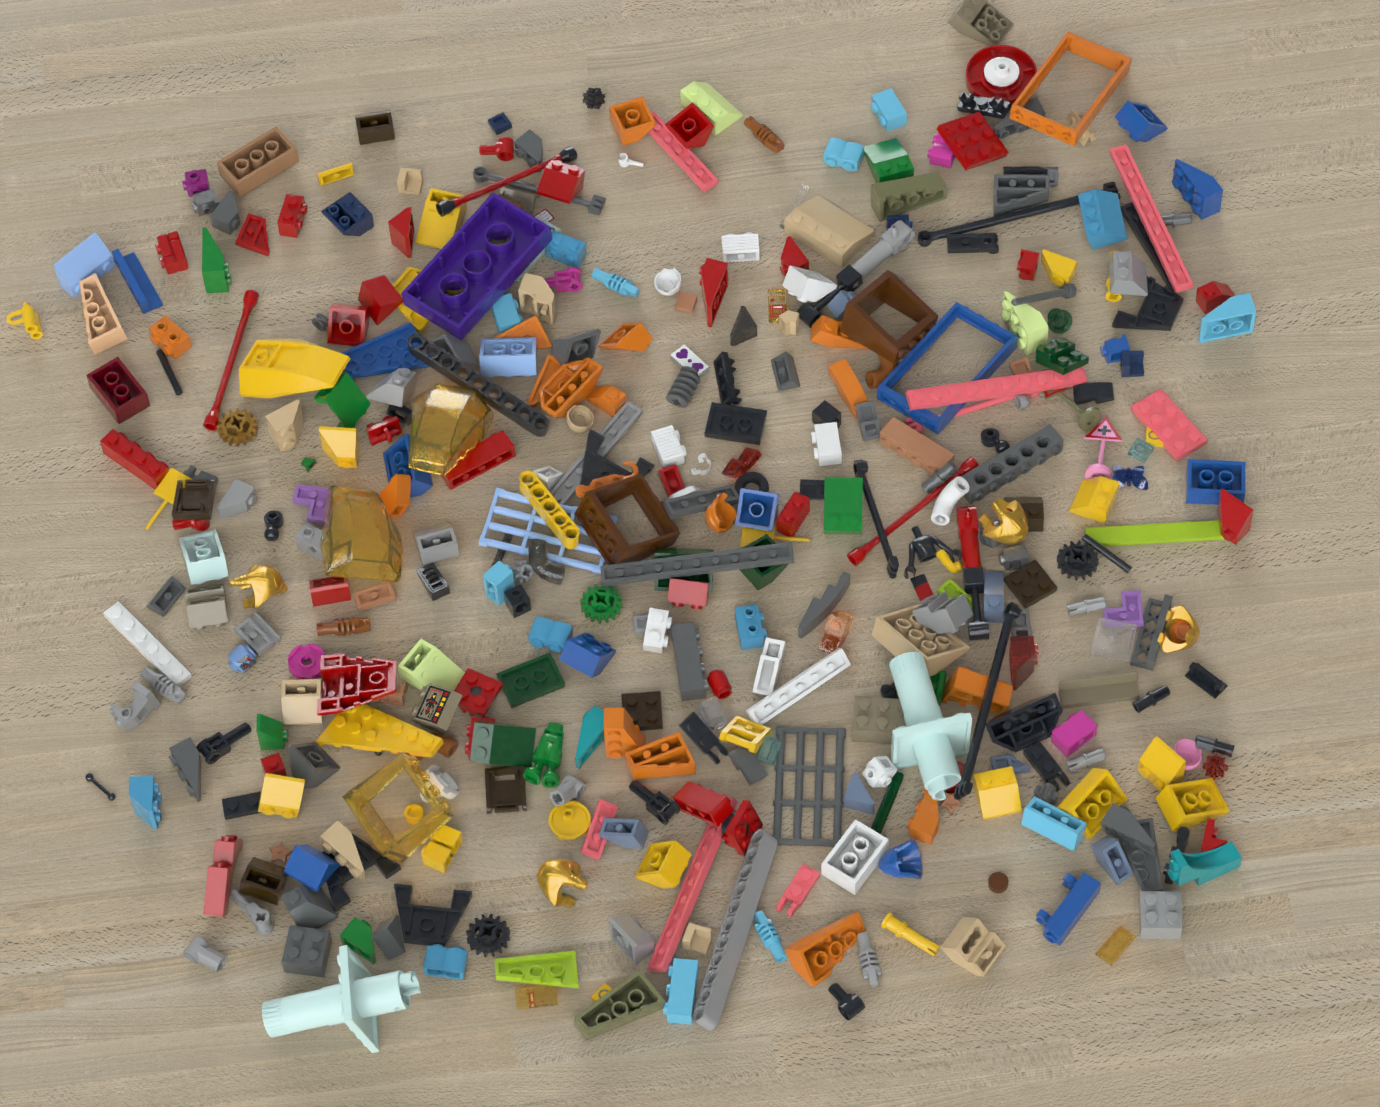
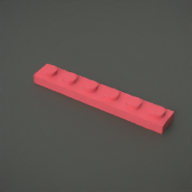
[648,112,718,193]

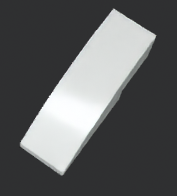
[752,637,786,696]

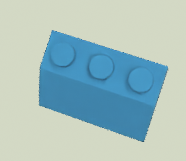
[1078,189,1128,250]

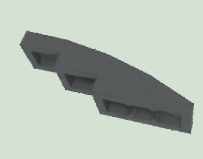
[798,572,850,638]

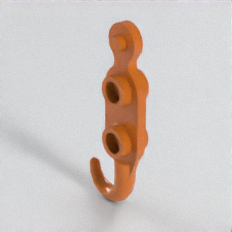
[575,461,639,498]

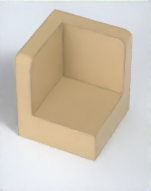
[397,167,423,195]
[682,922,712,955]

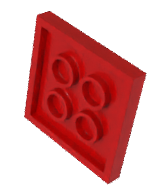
[936,111,1009,171]

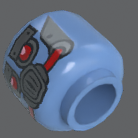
[228,644,257,673]

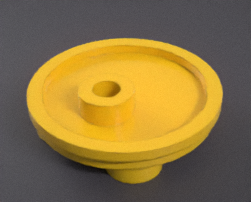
[548,801,591,840]

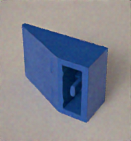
[1172,159,1223,220]

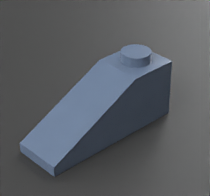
[983,571,1004,623]

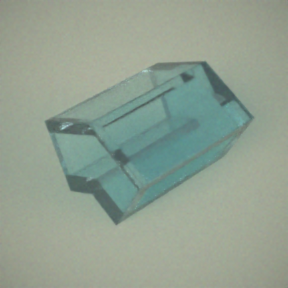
[758,736,782,765]

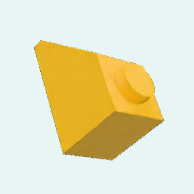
[1041,249,1077,287]

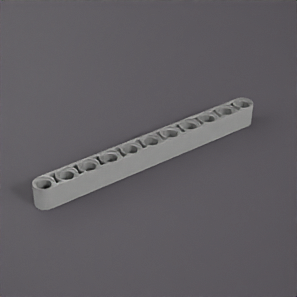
[692,829,778,1031]

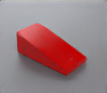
[658,464,685,498]

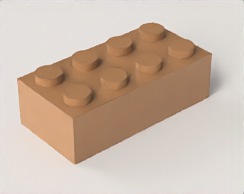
[217,126,299,198]

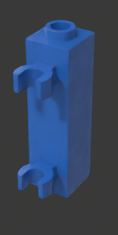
[1036,873,1101,946]

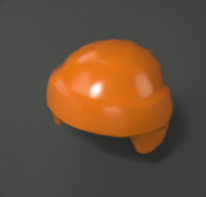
[705,492,737,533]

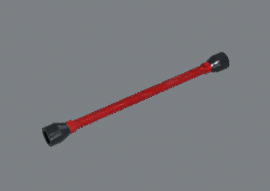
[436,146,577,217]

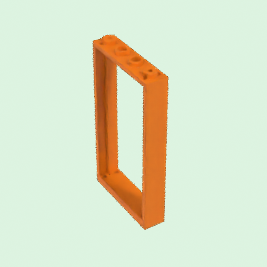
[1009,32,1132,146]

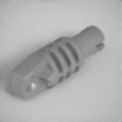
[140,666,187,705]
[857,932,881,988]

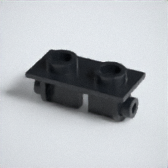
[1185,662,1228,699]

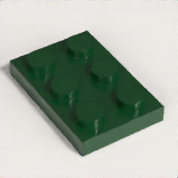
[496,653,565,708]

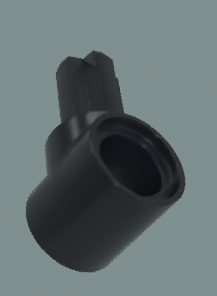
[828,983,865,1021]

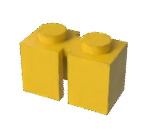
[421,823,463,874]

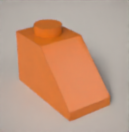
[586,385,627,417]

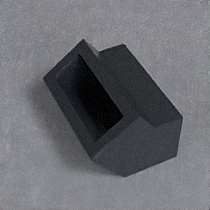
[386,404,416,426]

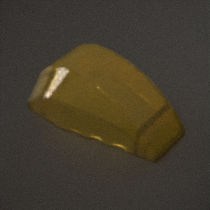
[408,383,494,476]
[320,485,403,582]

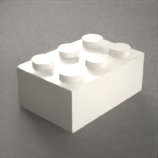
[821,819,889,895]

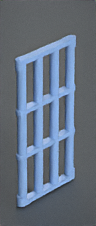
[479,487,618,575]

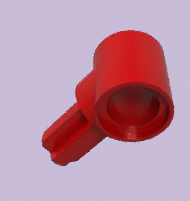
[479,137,514,161]
[172,520,210,531]

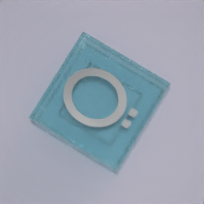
[1128,438,1154,463]

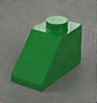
[256,714,288,750]
[340,917,376,965]

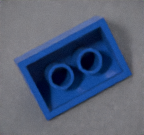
[383,434,433,498]

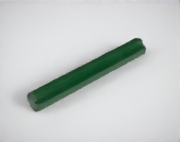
[871,771,904,834]

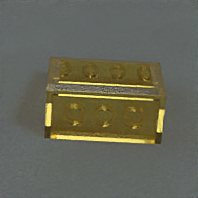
[343,753,454,863]

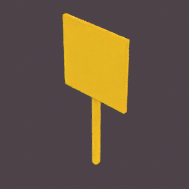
[145,467,193,530]
[740,524,810,548]

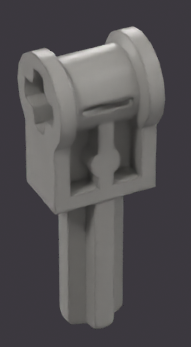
[230,889,274,935]

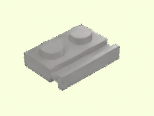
[234,612,281,657]

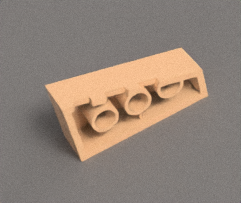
[79,274,128,355]

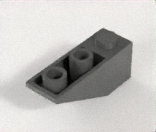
[994,97,1046,138]
[169,737,202,802]

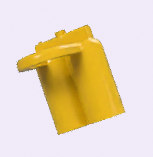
[6,302,43,339]

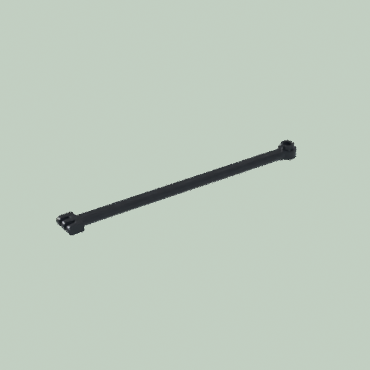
[917,182,1121,247]
[954,602,1021,800]

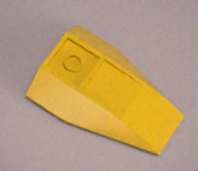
[239,338,350,398]

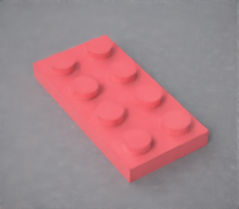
[1131,389,1207,461]

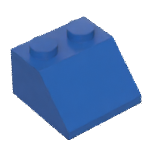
[1115,101,1168,142]

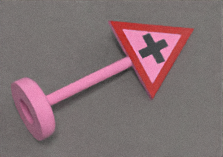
[1084,416,1122,479]

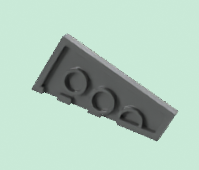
[1119,818,1163,891]

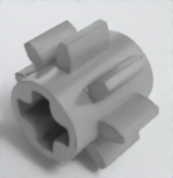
[511,560,534,583]

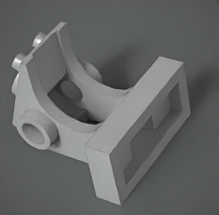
[109,681,161,731]

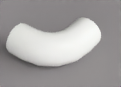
[931,477,969,526]

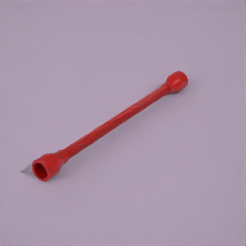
[203,290,259,431]
[847,457,979,566]

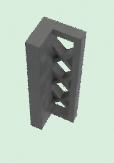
[1130,595,1173,671]

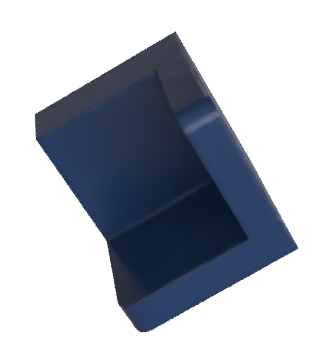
[1120,350,1144,377]

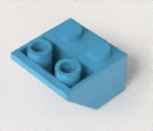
[129,775,162,829]

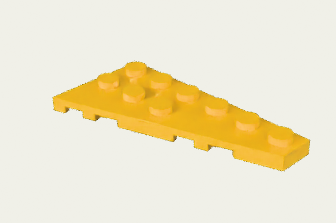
[316,704,444,758]

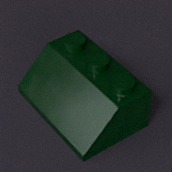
[654,548,714,592]

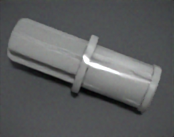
[1067,597,1106,617]
[1066,748,1106,773]

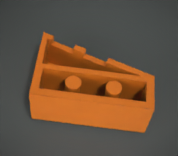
[604,708,646,759]
[625,732,696,780]

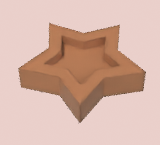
[939,793,962,814]
[269,842,292,864]

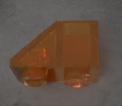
[818,610,854,654]

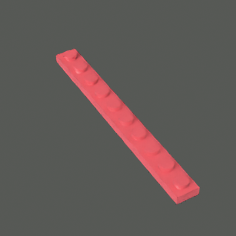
[1109,144,1193,293]
[905,366,1088,411]
[647,797,737,972]

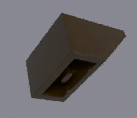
[355,109,395,145]
[239,857,289,905]

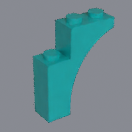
[1168,842,1242,887]

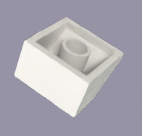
[782,266,837,303]

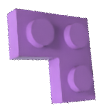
[292,484,334,525]
[1103,590,1144,629]

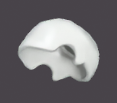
[654,268,682,296]

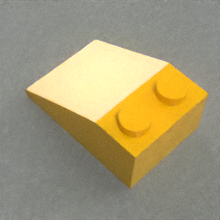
[1155,778,1230,831]

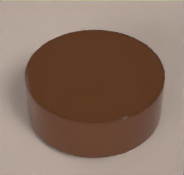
[988,872,1009,893]

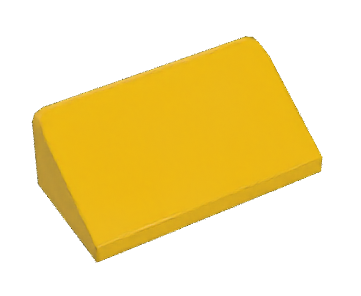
[317,162,354,186]

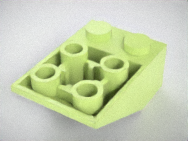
[1001,291,1048,355]
[398,638,465,691]

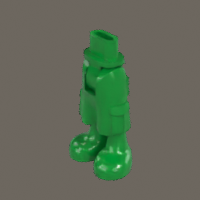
[523,722,564,788]

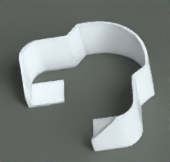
[690,453,711,475]

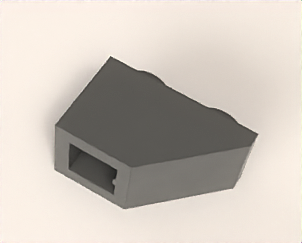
[514,130,543,173]

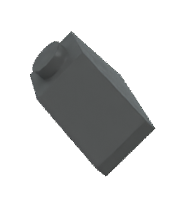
[210,190,240,235]

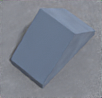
[844,772,875,814]

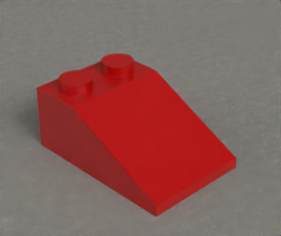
[699,258,729,327]

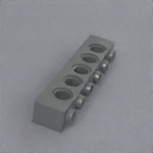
[961,424,1064,504]

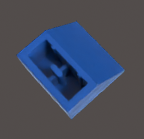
[559,633,616,678]

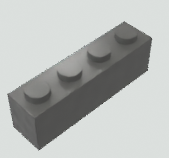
[671,622,708,701]

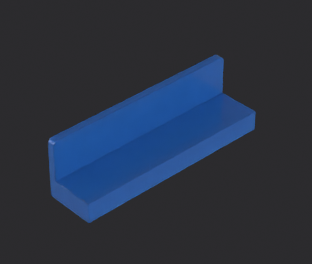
[112,249,163,314]

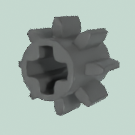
[1033,783,1059,805]

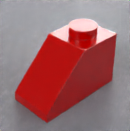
[780,236,809,276]
[1195,281,1235,314]

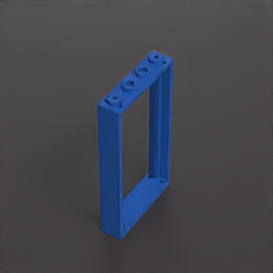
[877,302,1017,434]

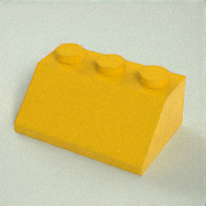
[1057,768,1128,839]

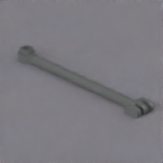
[473,166,606,215]

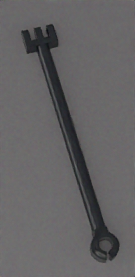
[853,460,899,579]

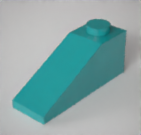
[575,705,605,769]

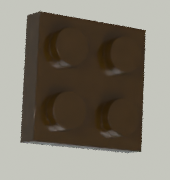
[1004,559,1057,609]
[621,691,663,731]

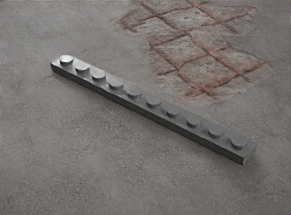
[600,542,794,586]

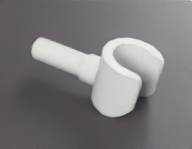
[618,153,644,167]

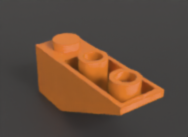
[810,315,868,349]
[907,787,939,845]

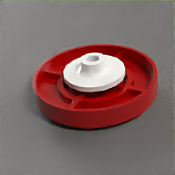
[966,45,1037,106]

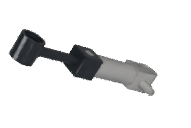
[797,220,915,328]

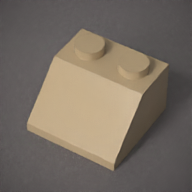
[265,399,304,452]

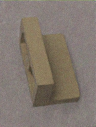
[499,185,540,213]

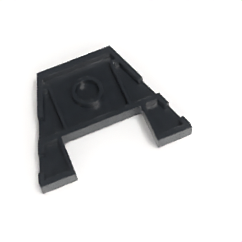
[1112,276,1184,331]
[579,429,655,504]
[322,834,401,911]
[394,884,472,947]

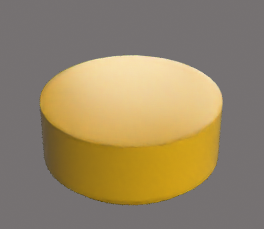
[404,804,424,825]

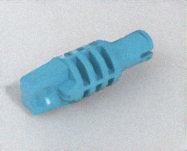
[591,268,640,298]
[754,910,787,963]

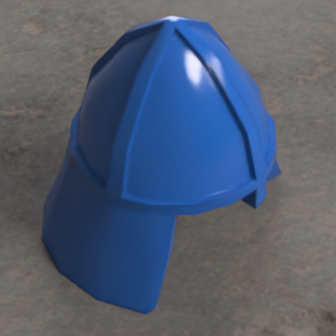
[878,838,923,879]

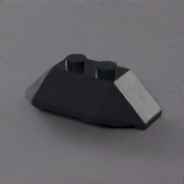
[986,693,1063,753]

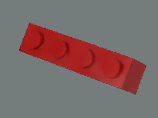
[438,430,516,490]

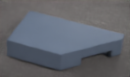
[990,754,1031,775]

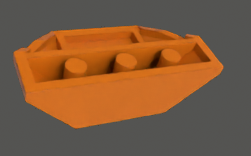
[539,357,603,418]

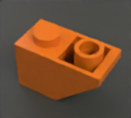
[376,474,411,517]

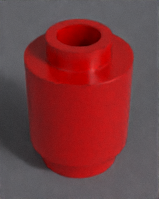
[707,670,732,700]

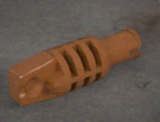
[744,116,785,153]
[316,617,371,636]

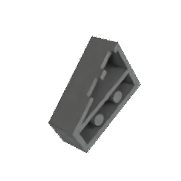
[994,174,1049,216]

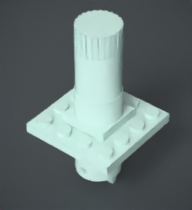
[889,652,972,800]
[262,945,421,1053]

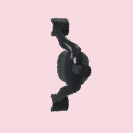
[904,526,962,579]

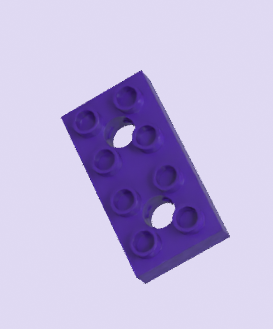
[401,192,553,341]

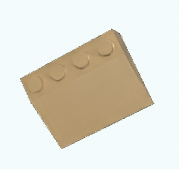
[784,195,876,268]
[871,604,970,676]

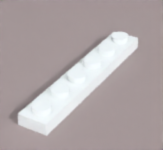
[103,601,192,687]
[746,648,851,725]

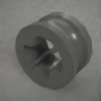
[312,313,328,331]

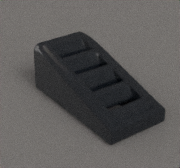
[416,563,450,601]

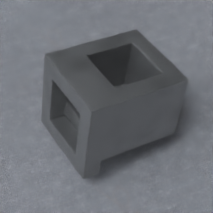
[191,188,219,216]
[998,541,1029,572]

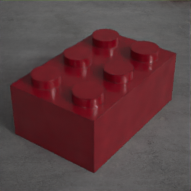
[86,357,150,424]

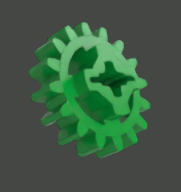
[580,584,623,624]

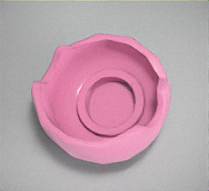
[1173,738,1202,771]

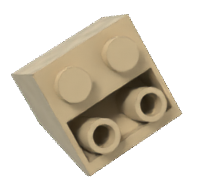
[281,679,323,726]

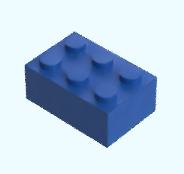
[1186,459,1246,505]

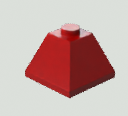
[1217,489,1253,545]

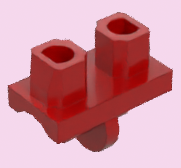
[366,415,403,446]

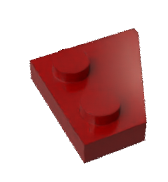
[235,213,270,256]

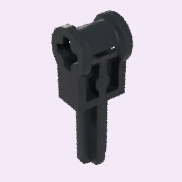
[196,722,252,765]
[629,780,681,825]

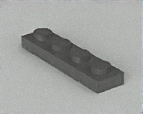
[663,484,739,519]

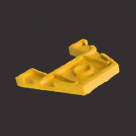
[393,267,460,334]

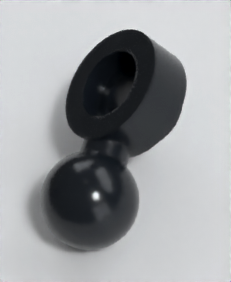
[981,428,1010,454]
[264,510,284,542]

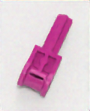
[544,267,583,293]

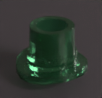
[1047,308,1073,334]

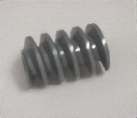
[666,366,701,408]

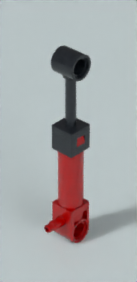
[956,506,989,641]

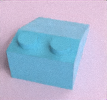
[1198,293,1256,343]

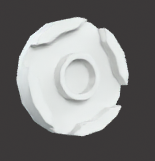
[420,764,459,803]

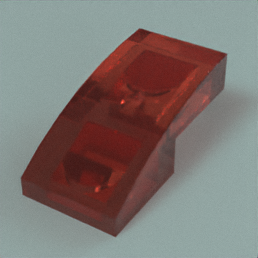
[722,447,762,479]

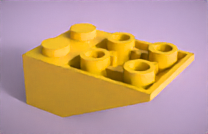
[416,188,467,249]

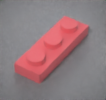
[580,799,618,860]

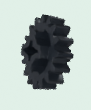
[1057,540,1099,581]
[466,914,510,957]

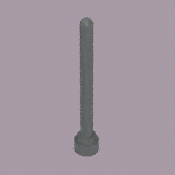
[1011,283,1077,306]

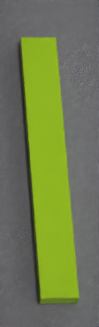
[1085,520,1225,547]

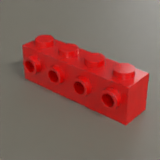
[100,429,169,490]

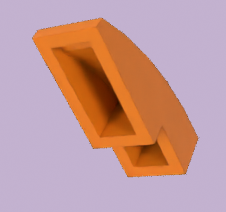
[828,358,869,419]

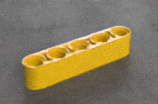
[519,470,580,549]

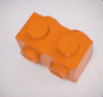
[149,315,192,360]

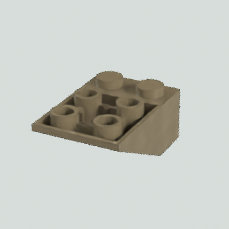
[947,0,1013,46]

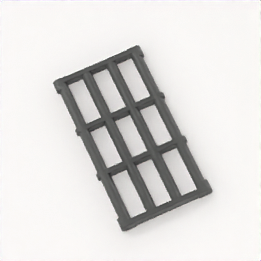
[771,726,846,847]

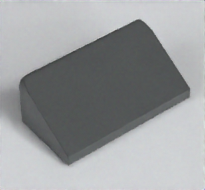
[771,352,800,391]
[146,576,186,617]

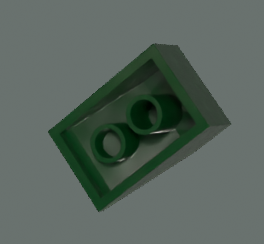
[470,720,536,767]

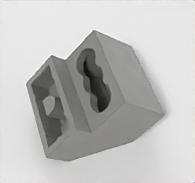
[912,592,974,634]

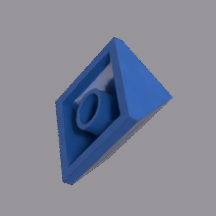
[735,488,779,532]
[284,844,340,892]

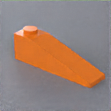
[785,912,866,987]

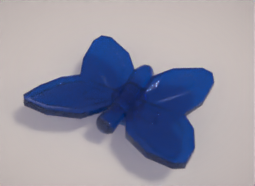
[1111,465,1148,490]

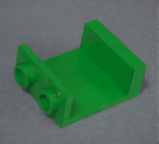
[314,372,371,428]

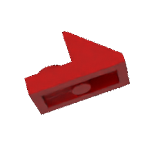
[1200,818,1228,853]

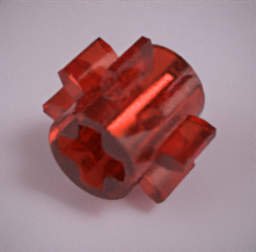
[1203,754,1228,780]

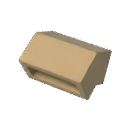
[779,310,799,336]

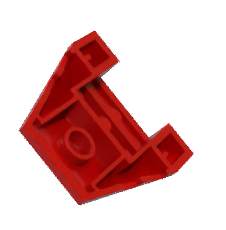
[317,654,397,716]

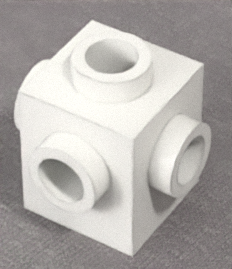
[862,756,898,788]

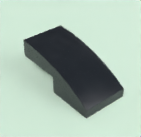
[1073,382,1115,405]

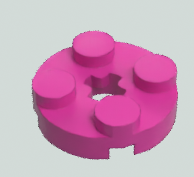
[288,644,325,680]

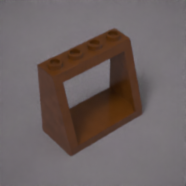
[840,270,938,364]
[574,474,680,565]

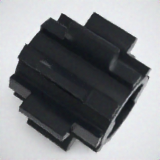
[583,87,605,109]

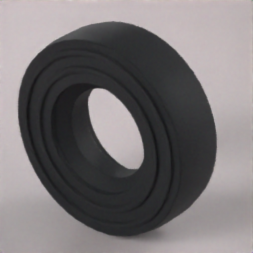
[735,472,769,495]

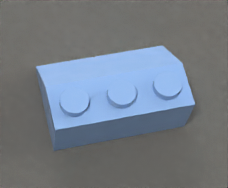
[54,232,115,298]
[479,337,537,378]

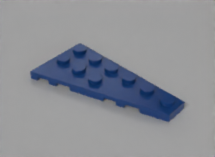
[341,322,431,379]

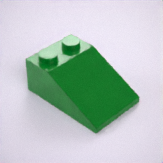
[864,138,914,183]
[202,227,232,293]
[824,477,863,535]

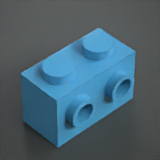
[545,231,587,268]
[734,604,767,650]

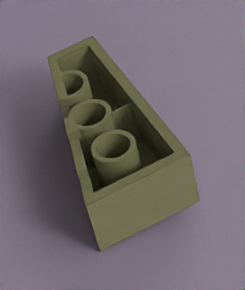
[871,172,947,222]
[574,970,665,1041]

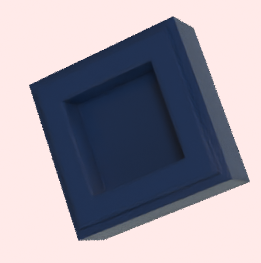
[488,112,512,135]

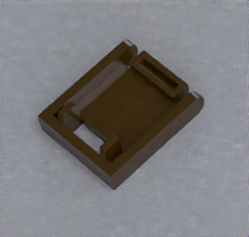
[172,479,216,520]
[485,766,527,814]

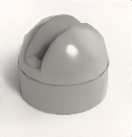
[1014,394,1030,410]

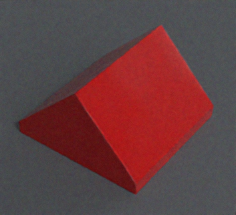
[665,102,714,149]
[388,207,414,258]
[358,275,403,325]
[309,574,351,607]

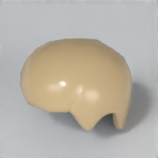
[566,405,594,433]

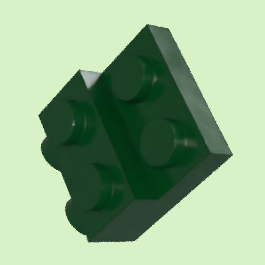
[1035,337,1089,375]

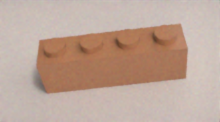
[880,417,955,476]

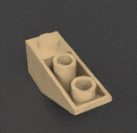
[320,820,366,881]

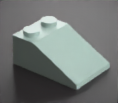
[179,529,229,585]

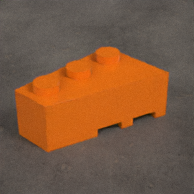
[941,667,1013,714]

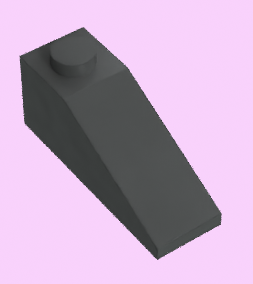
[1101,803,1157,856]

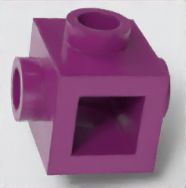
[182,169,210,197]

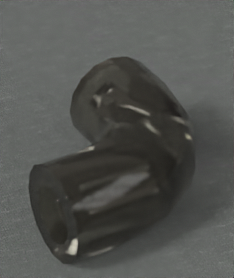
[528,539,565,585]

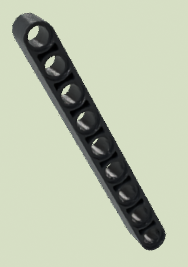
[408,333,549,437]

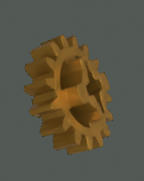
[217,408,258,447]

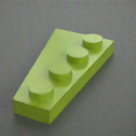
[494,951,579,988]

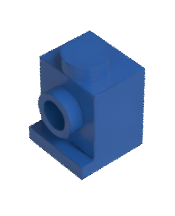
[1100,334,1130,364]

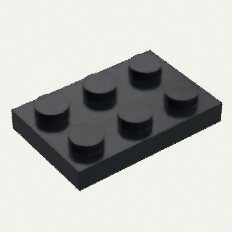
[704,402,767,445]

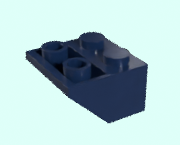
[321,192,374,236]

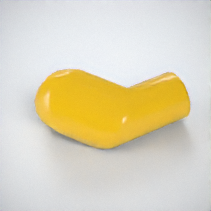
[936,549,962,574]

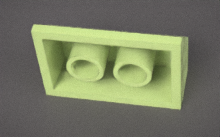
[680,81,743,135]

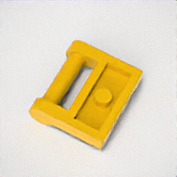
[719,715,771,753]

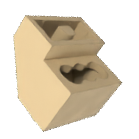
[518,273,557,325]
[940,917,1006,977]

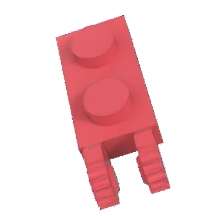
[776,864,820,917]

